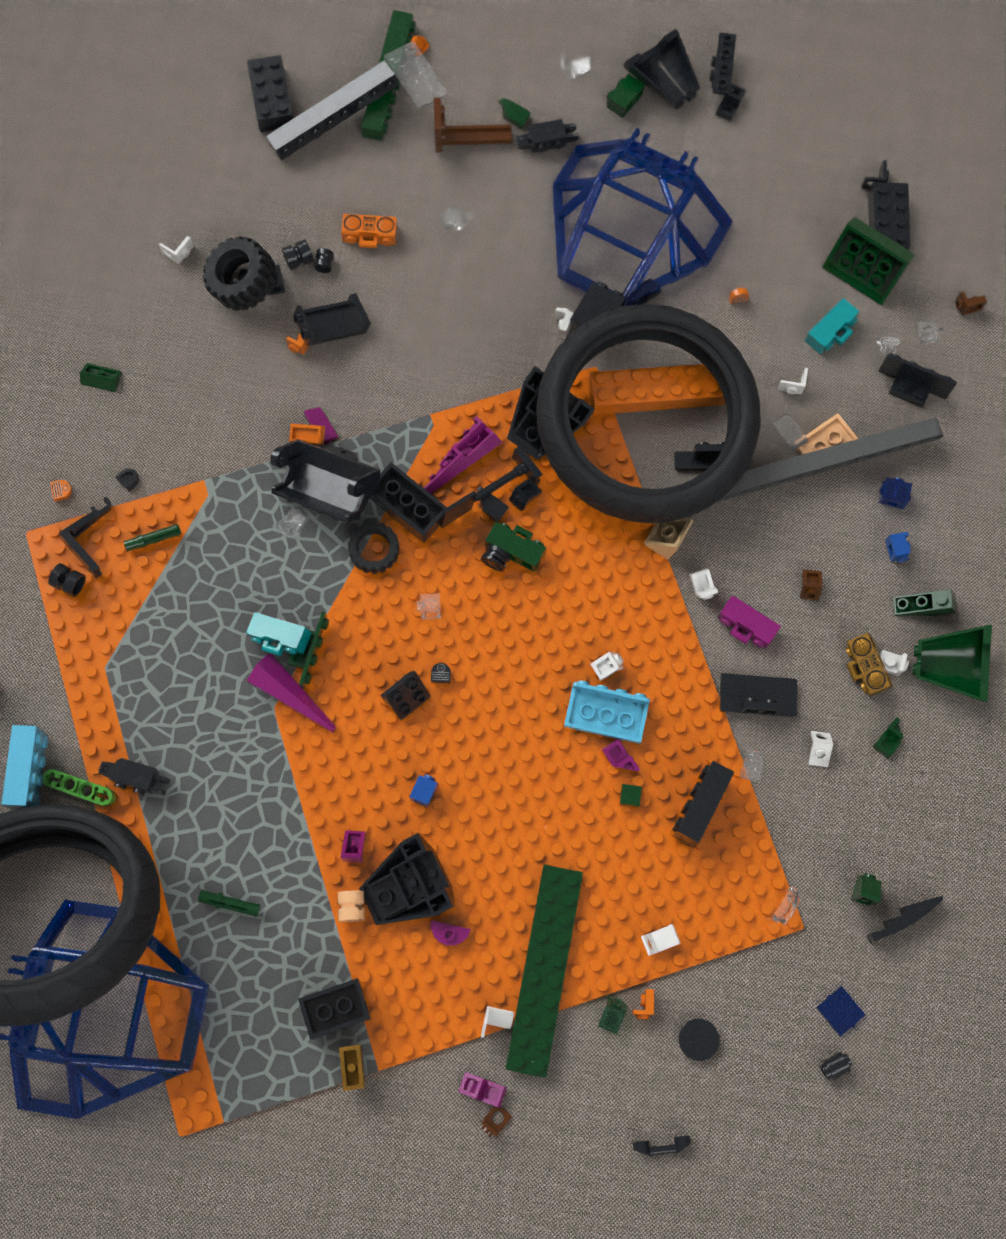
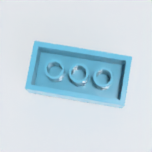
[1,725,49,810]

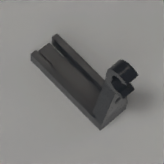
[59,497,112,579]

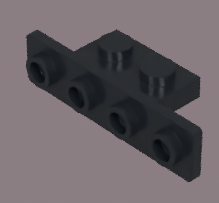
[709,32,736,95]
[674,442,749,470]

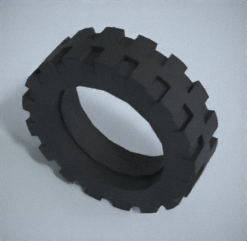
[348,521,399,574]

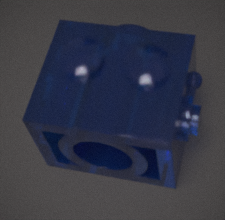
[878,477,913,510]

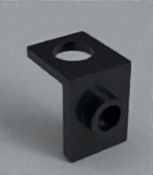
[861,160,889,189]

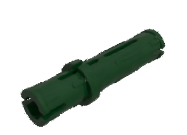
[198,889,261,917]

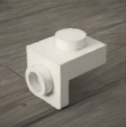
[690,569,718,600]

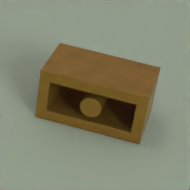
[339,1045,366,1091]

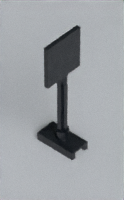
[440,446,543,528]

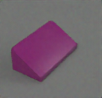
[303,407,338,446]

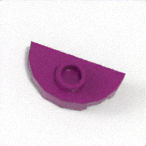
[431,921,471,946]

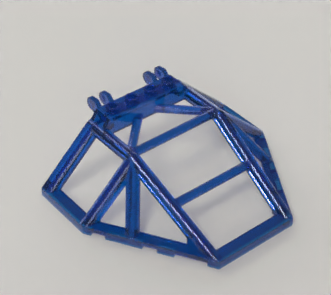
[552,128,733,306]
[0,899,209,1119]

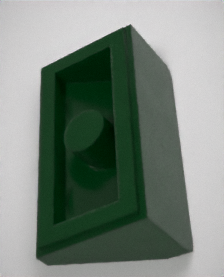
[80,363,122,392]

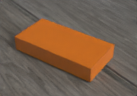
[289,423,325,445]

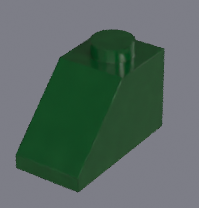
[851,873,881,906]

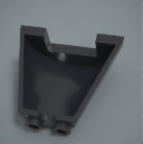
[623,28,700,110]

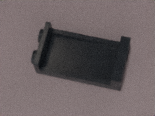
[293,293,371,346]

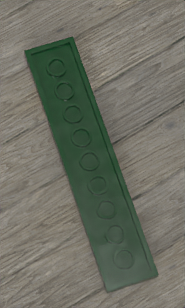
[505,865,583,1078]

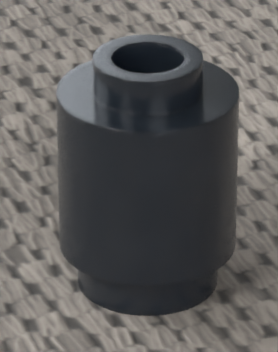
[819,1052,852,1080]

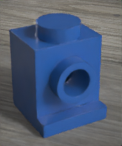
[885,532,911,563]

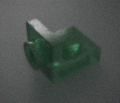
[598,997,627,1034]

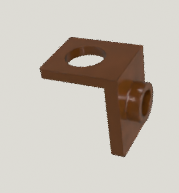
[480,1106,512,1137]

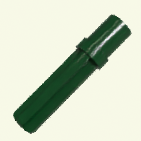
[123,524,181,552]

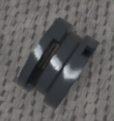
[481,544,511,572]

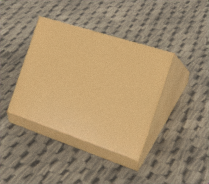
[644,518,693,560]

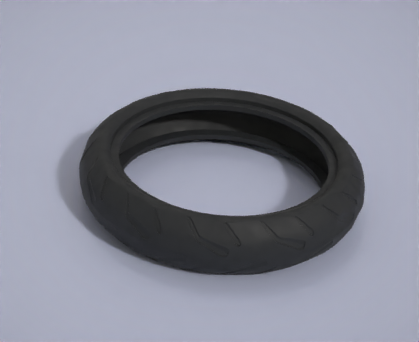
[537,304,761,523]
[0,804,160,1026]

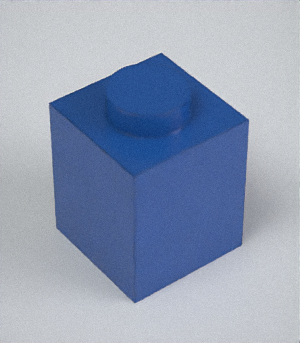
[410,774,438,808]

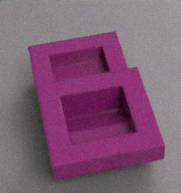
[458,1072,507,1108]

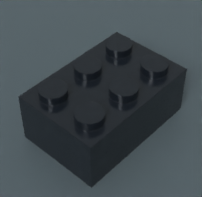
[298,978,372,1040]

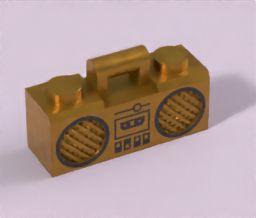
[846,633,894,696]

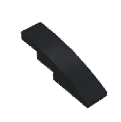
[867,896,944,943]

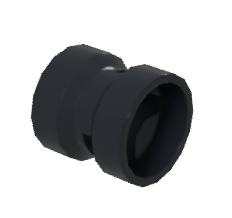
[314,248,334,273]

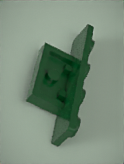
[287,612,329,689]

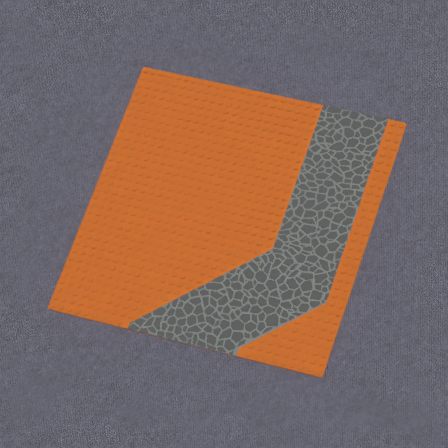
[26,367,804,1136]

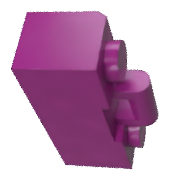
[718,595,781,649]

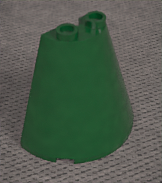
[912,625,992,702]

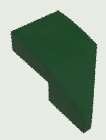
[499,97,531,129]
[873,717,904,759]

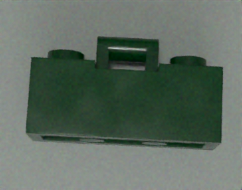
[485,522,546,572]

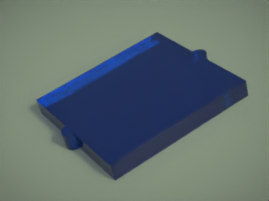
[816,986,866,1036]

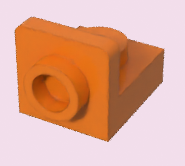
[286,333,309,355]
[632,989,654,1019]

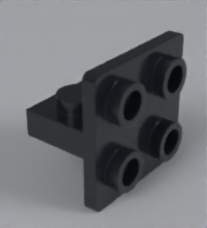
[380,671,431,720]

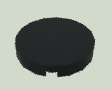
[678,1019,719,1061]

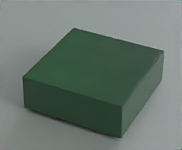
[619,784,642,807]

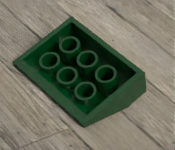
[822,216,915,305]

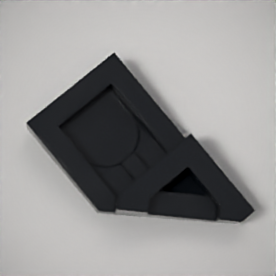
[476,486,509,522]

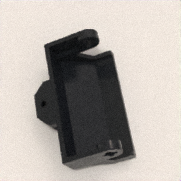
[270,439,380,523]

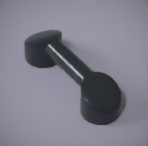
[632,1135,691,1156]

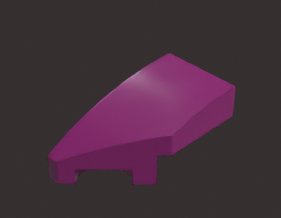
[601,739,640,771]

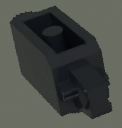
[516,119,580,153]
[98,758,171,796]

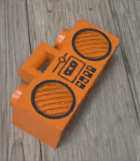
[341,214,397,248]

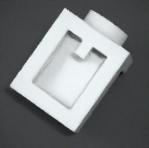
[555,307,573,339]
[880,650,909,676]
[591,652,624,681]

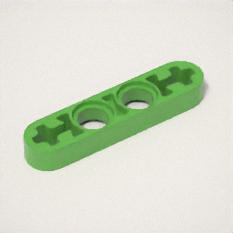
[43,769,116,806]

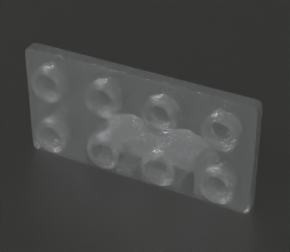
[384,41,448,110]

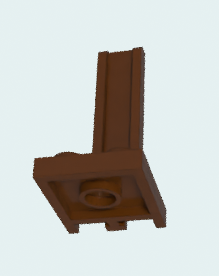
[434,98,512,153]

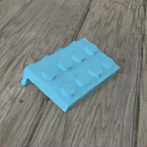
[564,680,650,744]

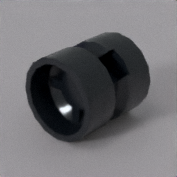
[281,239,314,270]
[48,563,86,597]

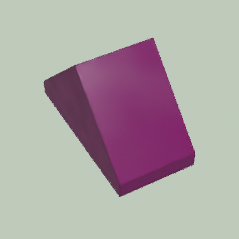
[341,830,365,863]

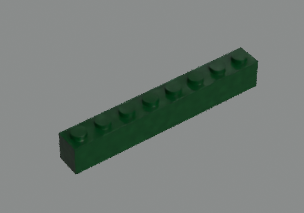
[361,10,416,141]

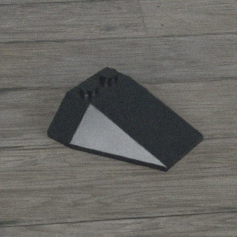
[507,366,595,460]
[359,833,454,925]

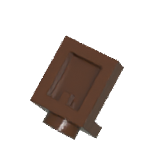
[955,291,987,316]
[800,569,822,600]

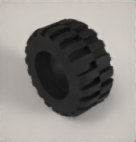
[203,236,276,311]

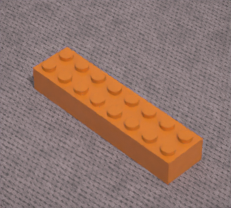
[587,364,726,415]

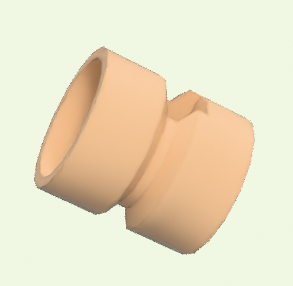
[338,890,365,922]

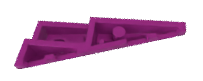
[424,416,502,494]
[247,653,336,733]

